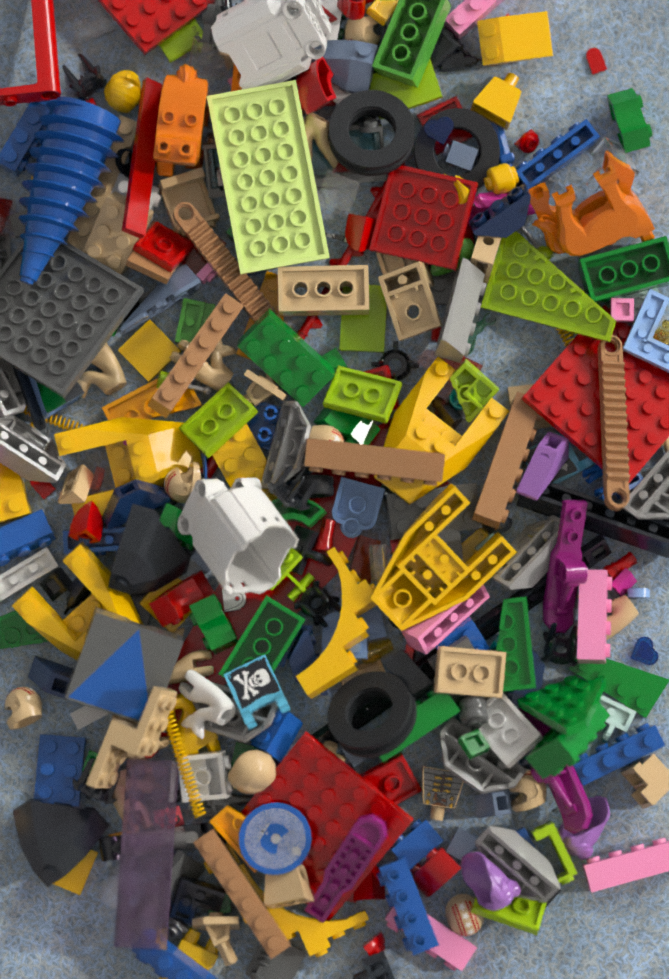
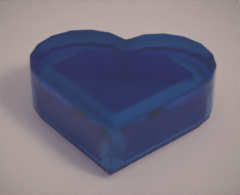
[424,117,454,145]
[630,636,659,665]

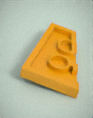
[209,805,258,873]

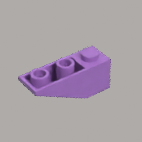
[516,431,569,501]

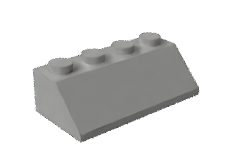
[434,258,486,363]

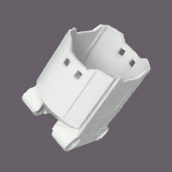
[211,0,332,89]
[177,477,299,596]

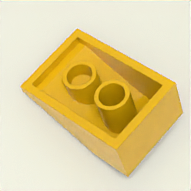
[477,11,553,67]
[0,463,32,524]

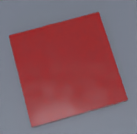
[369,165,478,271]

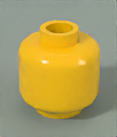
[484,163,519,195]

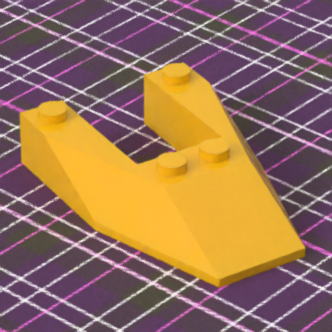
[374,357,509,504]
[54,417,202,516]
[370,484,517,631]
[12,541,143,660]

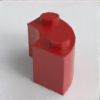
[296,57,337,115]
[149,570,215,627]
[410,847,461,898]

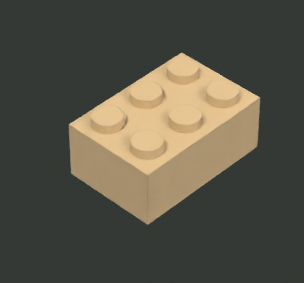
[82,191,154,275]

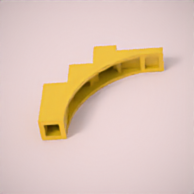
[296,547,376,699]
[239,862,369,958]

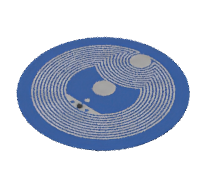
[239,803,311,875]

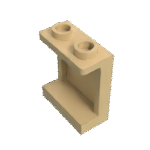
[158,167,220,237]

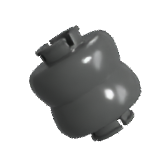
[459,695,488,729]

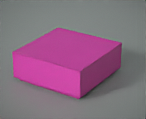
[612,568,637,597]

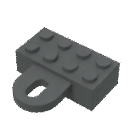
[384,483,482,560]

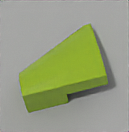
[450,359,499,423]

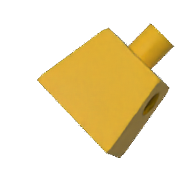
[470,73,522,130]

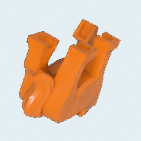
[153,64,209,177]
[528,151,655,256]

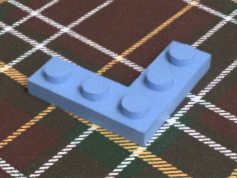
[623,289,669,373]

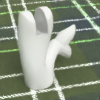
[179,670,236,739]

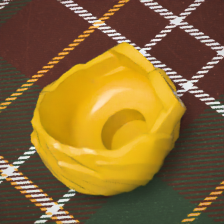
[104,70,141,113]

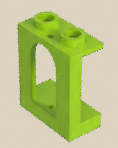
[529,821,578,885]

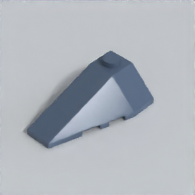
[311,40,378,94]
[119,264,201,336]

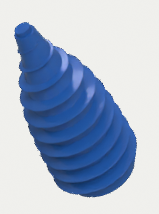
[18,97,124,285]

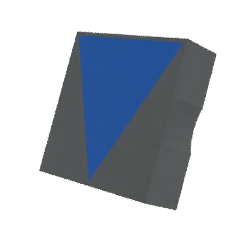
[65,607,184,723]

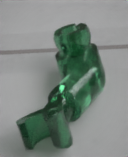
[467,312,497,355]

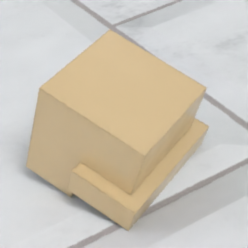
[620,754,669,809]

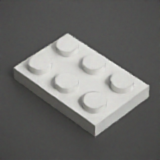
[474,693,543,769]

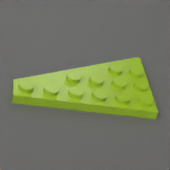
[481,231,616,343]

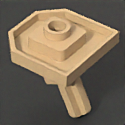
[243,369,288,407]
[192,912,240,966]

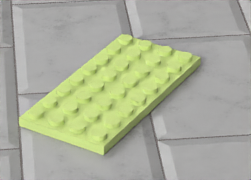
[207,80,330,275]

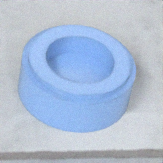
[627,588,650,598]

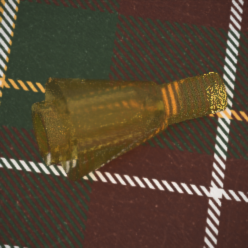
[653,320,669,346]

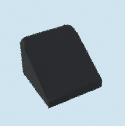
[40,567,73,601]

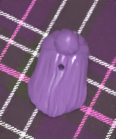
[558,796,610,860]
[461,852,521,911]

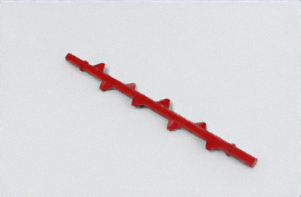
[297,163,405,340]

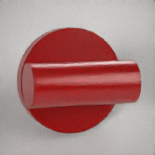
[514,129,539,153]

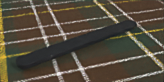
[12,366,46,431]

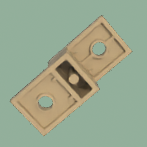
[376,252,443,341]
[86,686,177,788]

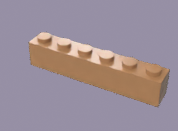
[147,293,244,418]
[472,391,541,529]
[304,438,445,486]
[193,828,291,959]

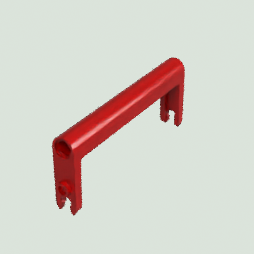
[0,0,61,107]

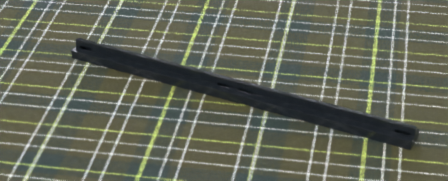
[312,534,612,745]

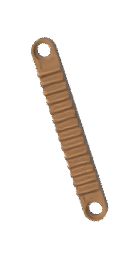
[173,202,281,323]
[598,335,630,511]

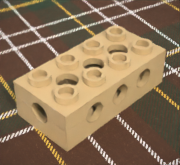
[278,265,369,316]

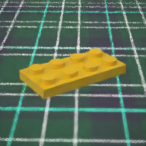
[212,423,277,501]

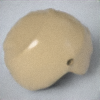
[228,750,276,794]

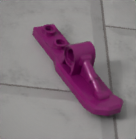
[542,500,588,633]
[518,708,593,834]
[304,814,387,923]

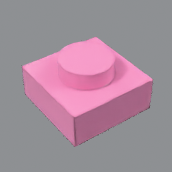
[196,263,217,285]
[610,298,634,323]

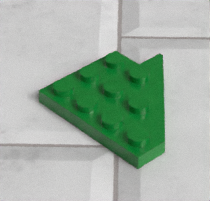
[517,675,607,737]

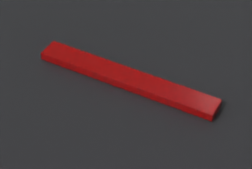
[122,77,163,239]

